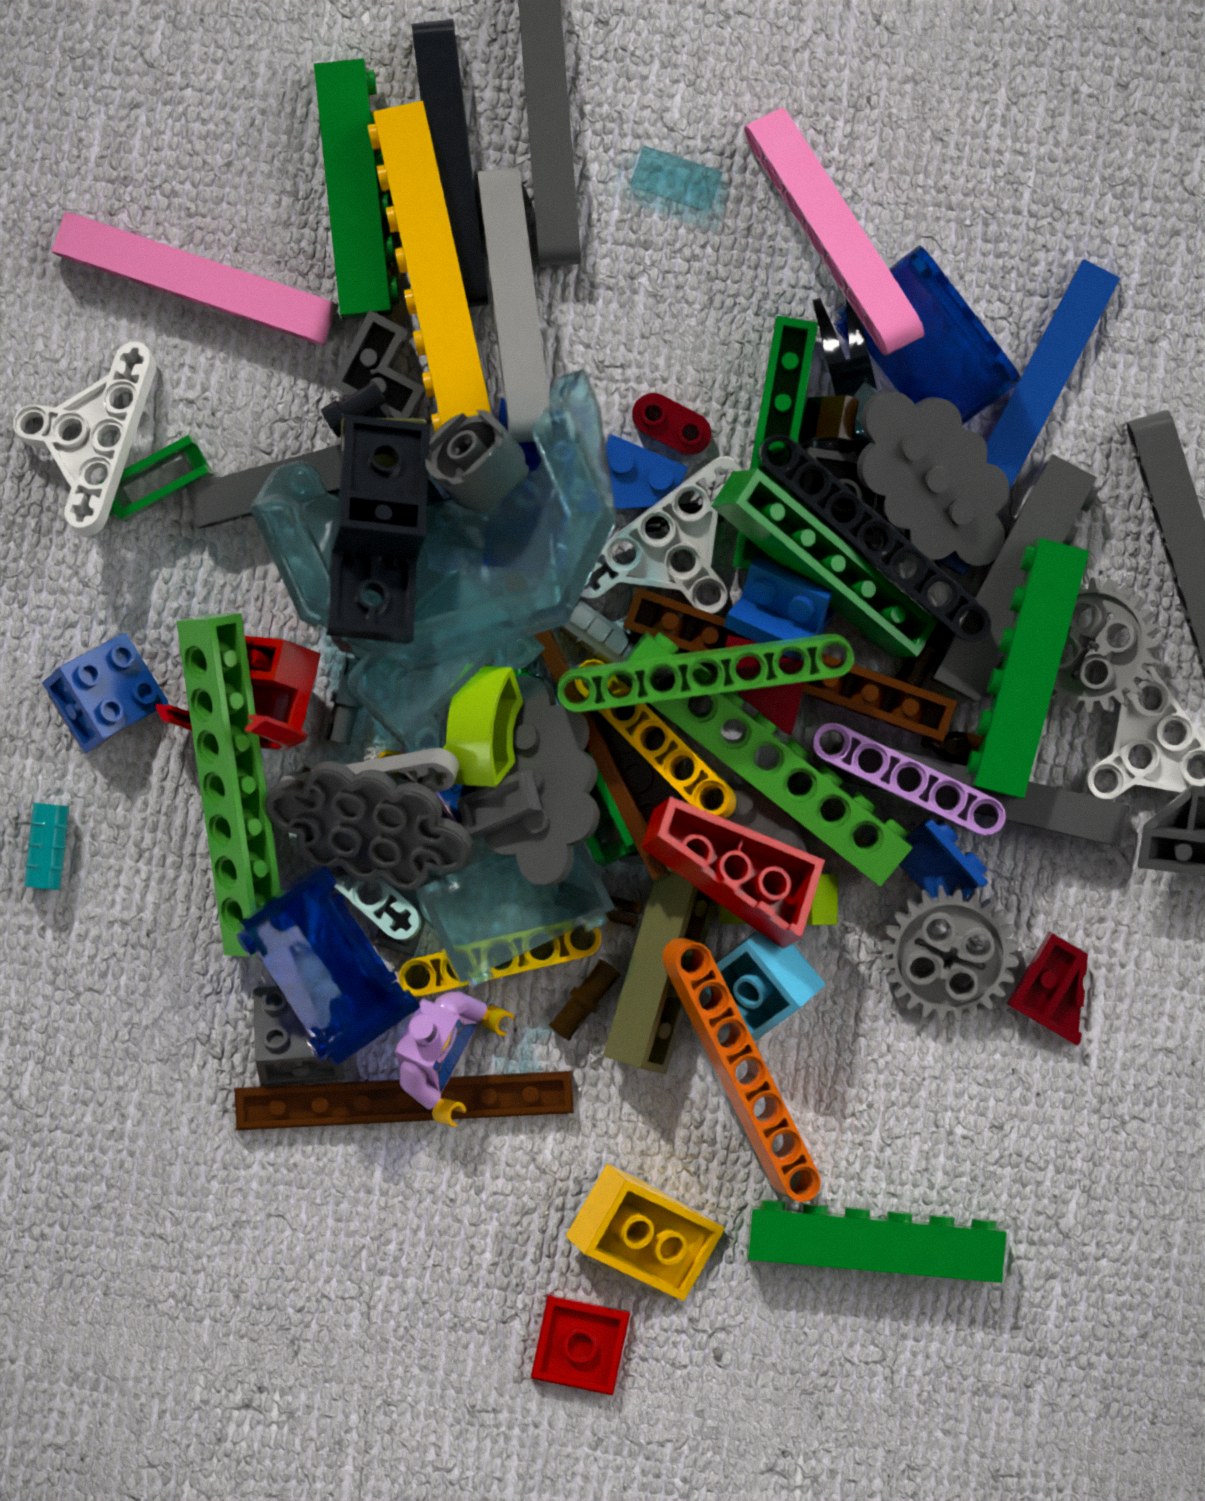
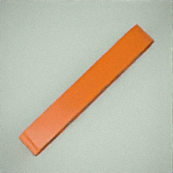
[662,938,821,1202]

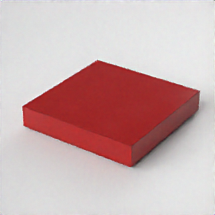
[530,1294,630,1396]

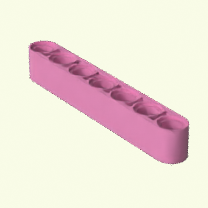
[744,107,924,356]
[51,212,339,345]

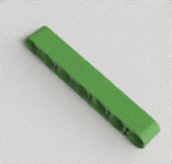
[558,634,854,712]

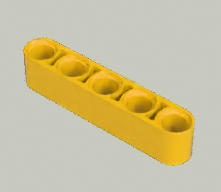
[575,659,737,819]
[399,919,601,996]

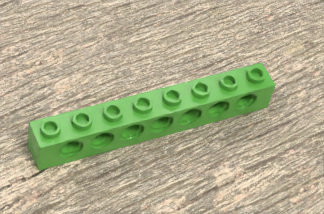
[176,613,289,957]
[615,631,913,887]

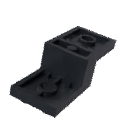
[326,414,430,645]

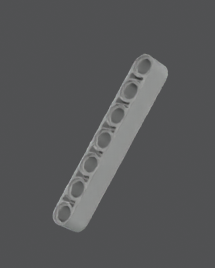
[477,167,553,443]

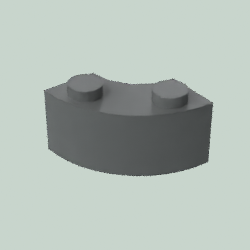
[717,783,806,852]

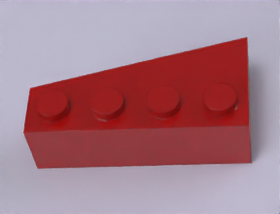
[641,797,825,949]

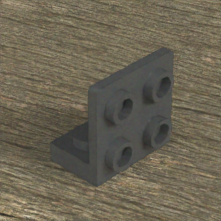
[253,982,345,1086]

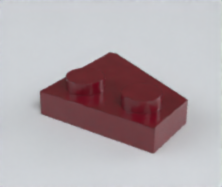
[725,635,804,735]
[1006,931,1088,1046]

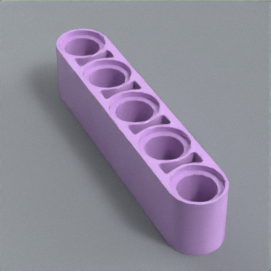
[811,723,1006,835]

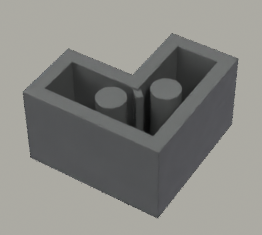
[330,310,426,418]

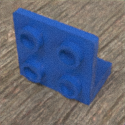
[42,633,168,754]
[899,819,989,898]

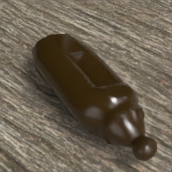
[920,731,982,765]

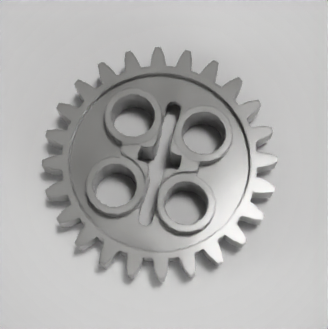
[1051,577,1163,716]
[881,885,1019,1022]

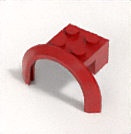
[156,636,321,751]

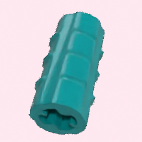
[24,802,70,890]

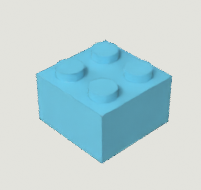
[704,930,826,1042]

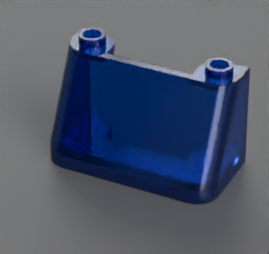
[834,245,1021,427]
[236,865,420,1066]

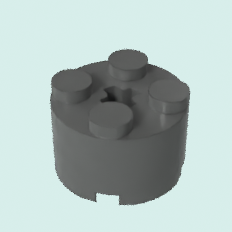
[425,410,529,514]

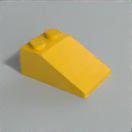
[566,1163,725,1301]

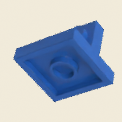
[724,556,835,662]

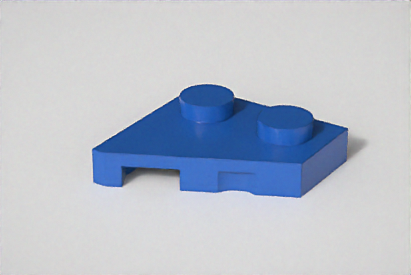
[579,434,688,512]

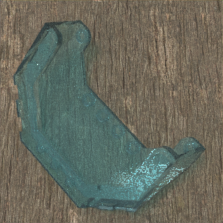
[250,369,616,671]

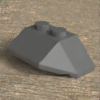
[1137,785,1205,876]

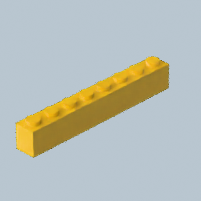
[367,101,492,433]

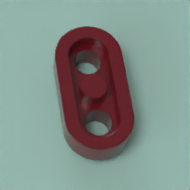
[632,393,711,456]

